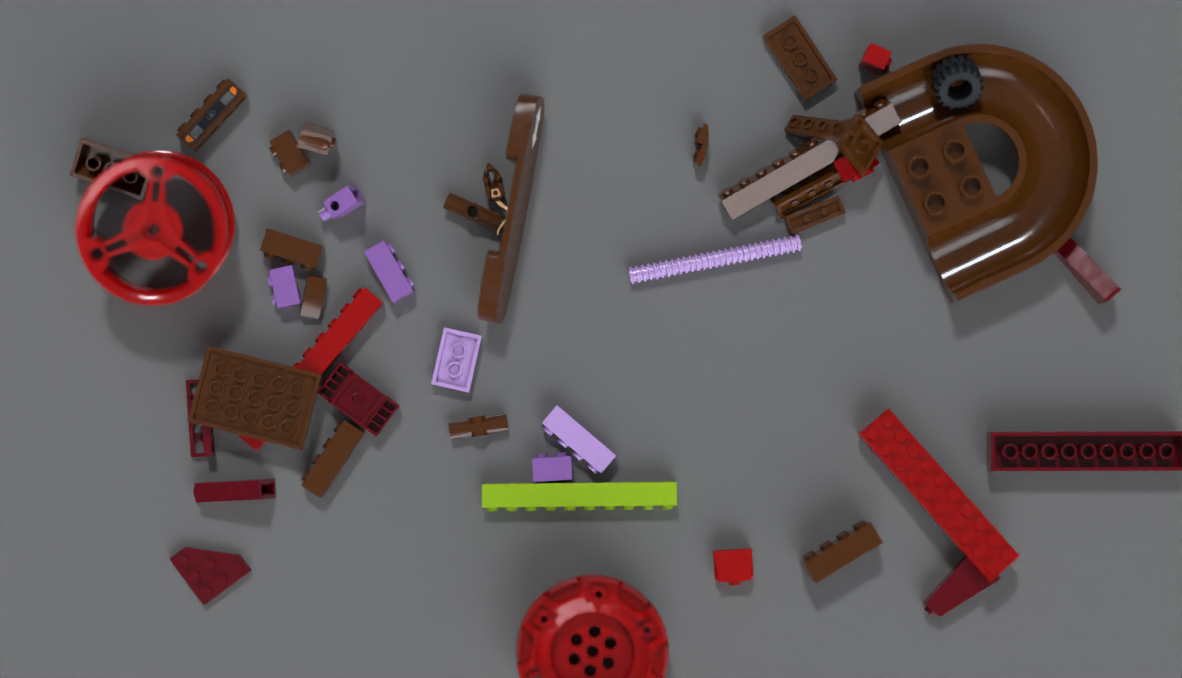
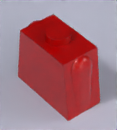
[712,548,754,585]

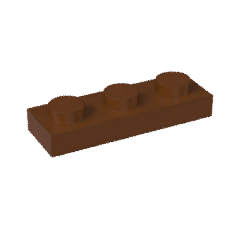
[784,195,846,235]

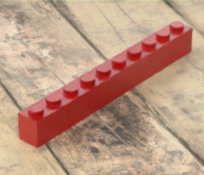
[238,287,383,451]

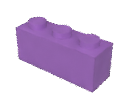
[364,240,415,303]

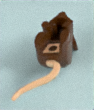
[482,163,508,235]

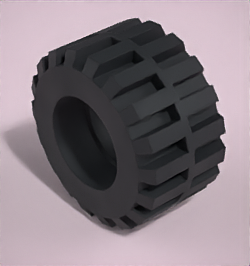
[931,56,984,110]

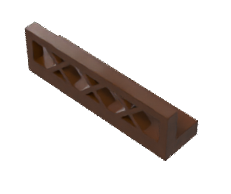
[770,162,848,219]

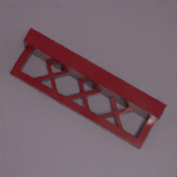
[186,379,215,458]

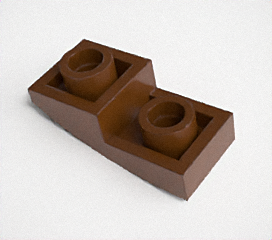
[692,124,709,167]
[299,274,327,319]

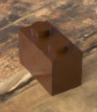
[269,130,311,177]

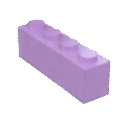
[542,405,616,474]

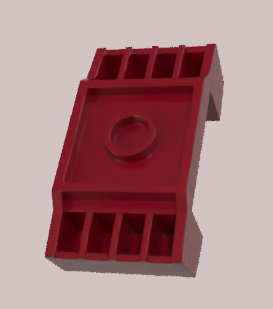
[318,362,400,437]

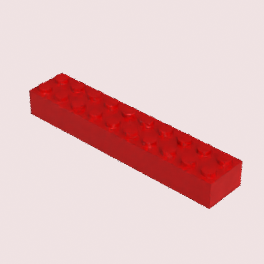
[858,408,1020,582]

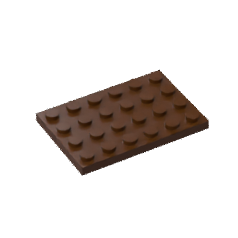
[188,345,322,450]

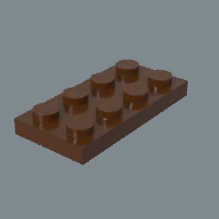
[762,15,837,101]

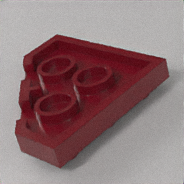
[170,547,252,606]

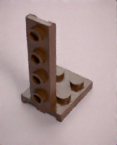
[784,114,883,174]

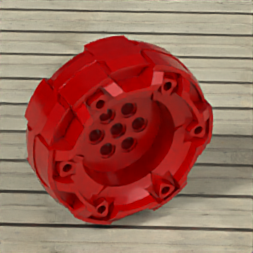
[516,574,669,678]

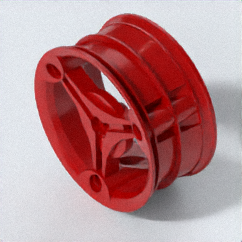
[75,150,235,306]

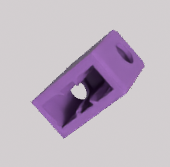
[318,186,366,221]

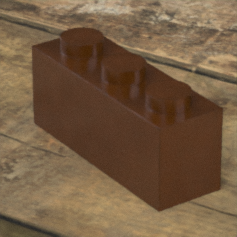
[260,228,325,271]

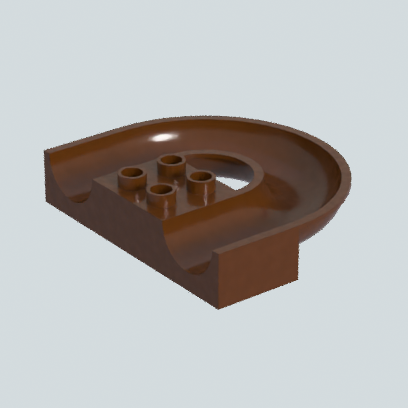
[854,44,1098,303]

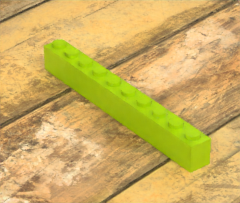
[482,482,677,511]

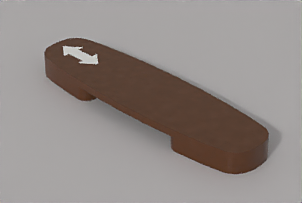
[478,93,545,324]

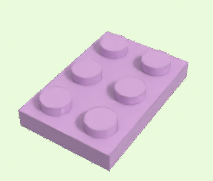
[431,327,482,392]

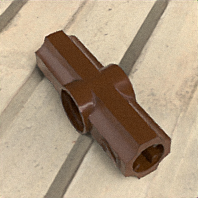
[443,193,503,231]
[448,414,509,439]

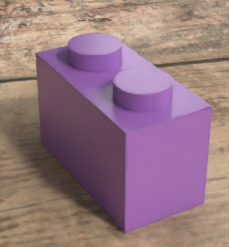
[267,265,302,309]
[532,452,572,482]

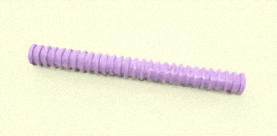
[628,234,802,284]

